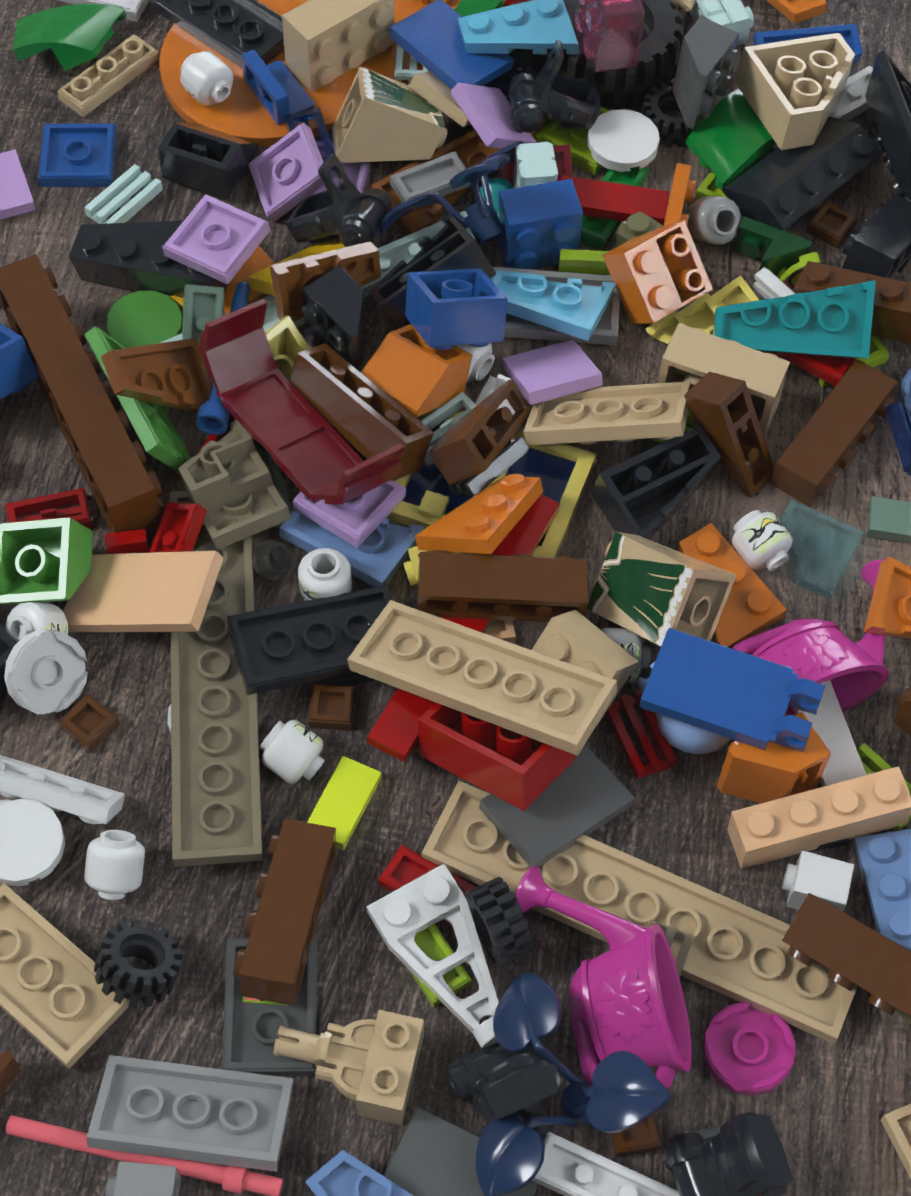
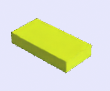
[307,756,382,851]

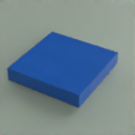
[38,123,117,187]

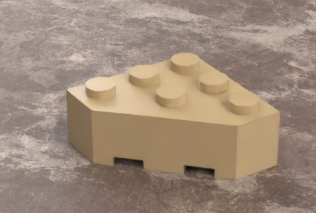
[735,33,855,150]

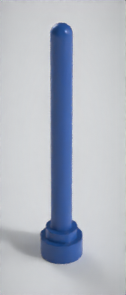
[196,282,251,435]

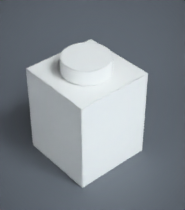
[782,851,854,912]

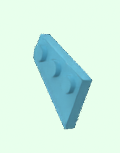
[458,0,579,54]
[492,270,616,341]

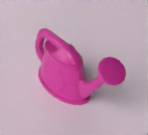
[732,560,889,716]
[515,865,692,1089]

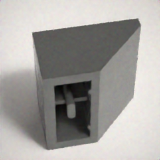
[672,16,739,129]

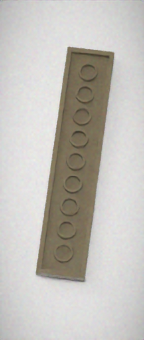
[169,490,263,867]

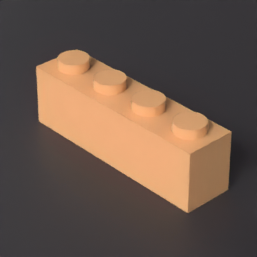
[727,766,911,870]

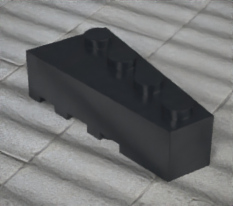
[69,220,228,298]

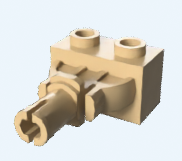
[273,1010,424,1125]

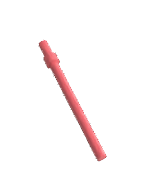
[6,1115,284,1196]

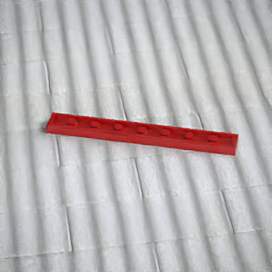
[367,494,560,762]

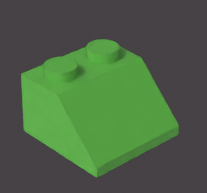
[0,518,93,605]

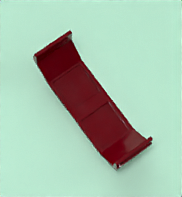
[199,299,404,505]

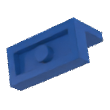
[241,49,314,126]

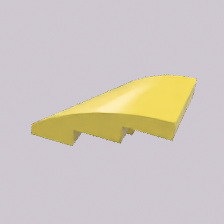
[645,275,759,345]

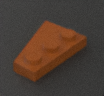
[270,241,381,323]
[101,338,213,413]

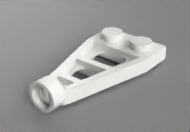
[367,864,499,1049]

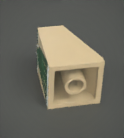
[332,66,447,163]
[587,532,737,646]

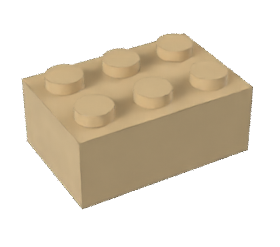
[282,0,394,92]
[658,323,790,438]

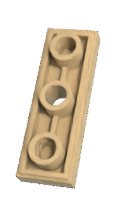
[57,34,159,117]

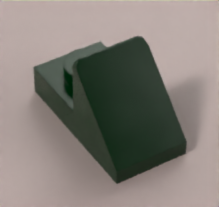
[733,216,813,276]

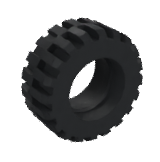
[547,0,684,110]

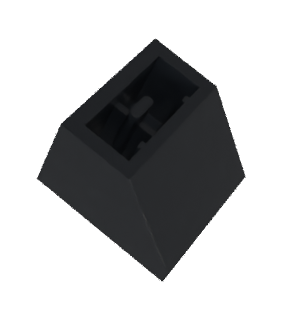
[158,123,258,199]
[302,265,365,372]

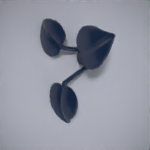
[379,141,525,246]
[475,973,672,1196]

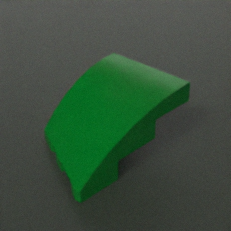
[12,4,127,71]
[685,89,776,190]

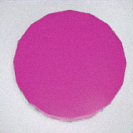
[703,1001,796,1096]

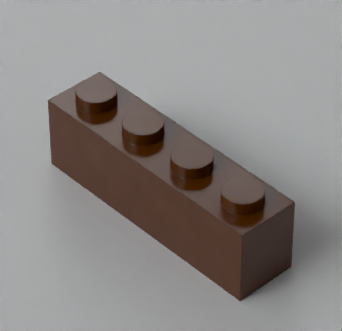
[794,261,911,344]
[289,344,434,481]
[770,359,898,507]
[417,550,588,622]
[233,818,337,1006]
[782,893,911,1027]

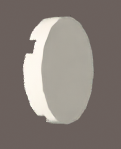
[587,109,660,172]
[4,629,88,714]
[0,799,65,887]

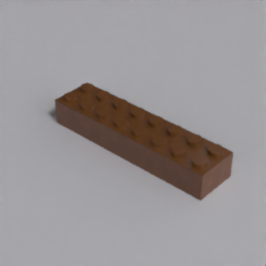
[0,255,165,539]

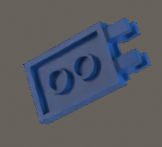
[639,628,825,752]

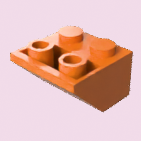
[602,220,713,324]
[361,324,473,417]
[717,712,832,803]

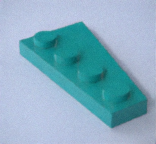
[713,280,876,359]

